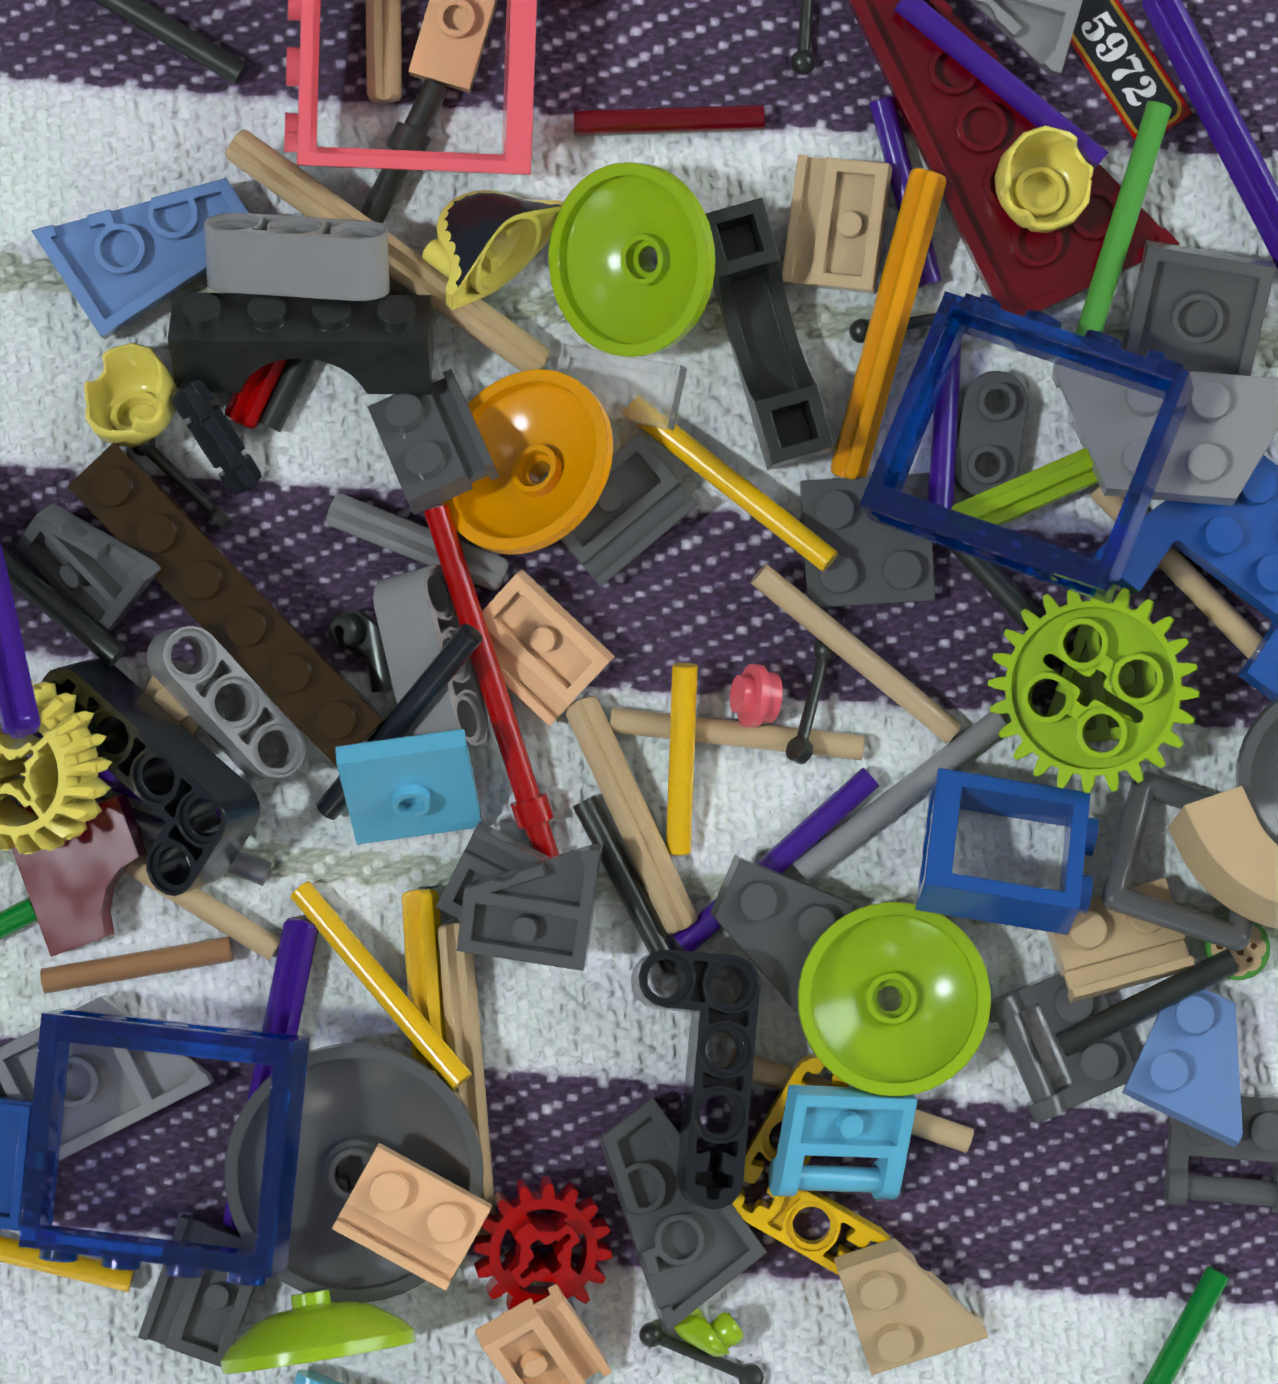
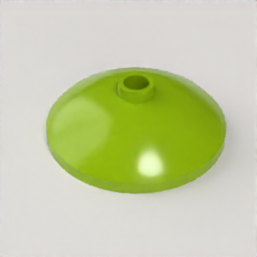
[549,162,715,357]
[797,902,991,1096]
[221,1289,416,1374]

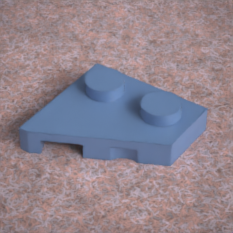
[1122,989,1243,1147]

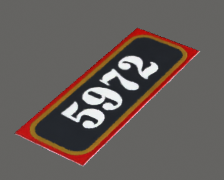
[1070,0,1193,140]

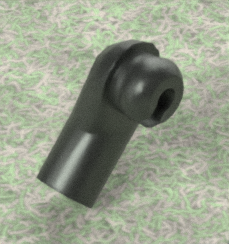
[328,610,393,693]

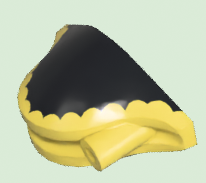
[422,190,563,310]

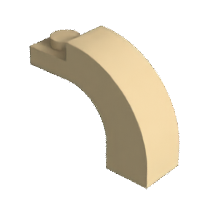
[1168,786,1278,929]

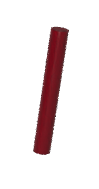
[574,105,765,136]

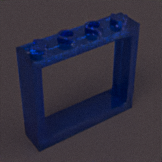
[859,291,1194,604]
[18,1008,310,1286]

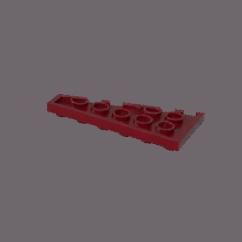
[847,0,1180,329]

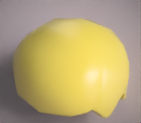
[995,125,1093,233]
[84,342,176,448]

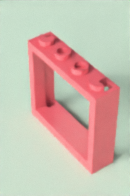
[284,0,537,175]

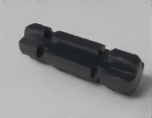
[170,378,262,495]

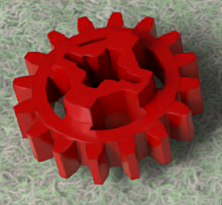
[472,1176,613,1310]

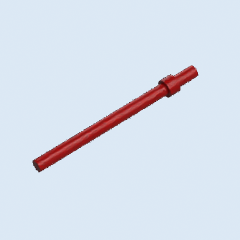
[424,503,559,857]

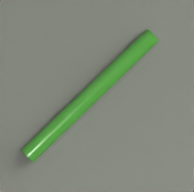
[1071,101,1172,354]

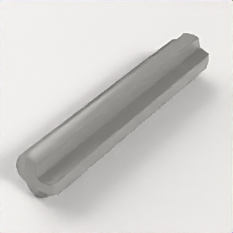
[326,494,509,591]

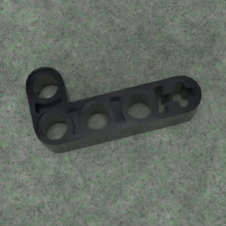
[42,658,260,896]
[631,949,760,1209]

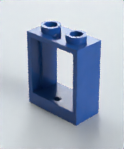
[915,768,1099,935]

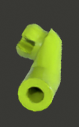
[673,1307,744,1357]

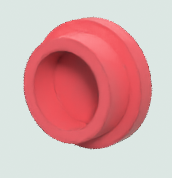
[730,664,783,728]

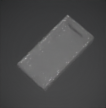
[556,343,687,431]

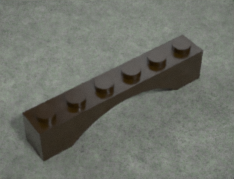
[67,442,385,766]

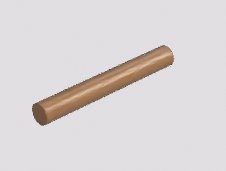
[40,937,234,994]

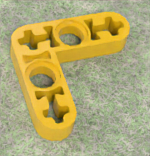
[732,1052,891,1275]

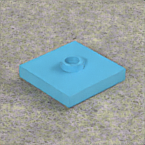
[336,729,482,845]

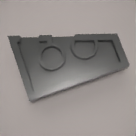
[598,1098,767,1332]

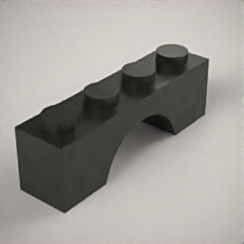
[706,198,835,470]
[168,293,434,395]

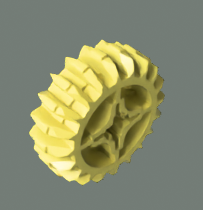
[0,679,112,854]

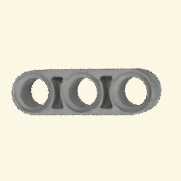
[204,213,390,301]
[373,564,488,748]
[147,626,306,778]

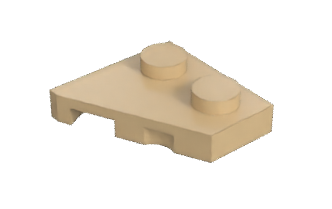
[834,1238,988,1375]

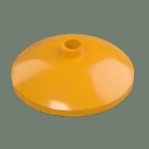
[441,369,613,555]

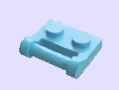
[768,1085,918,1200]

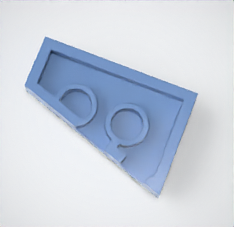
[31,178,249,339]

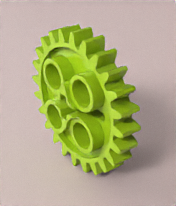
[988,583,1200,793]

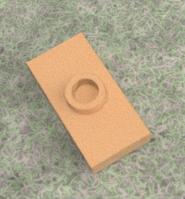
[408,0,498,93]

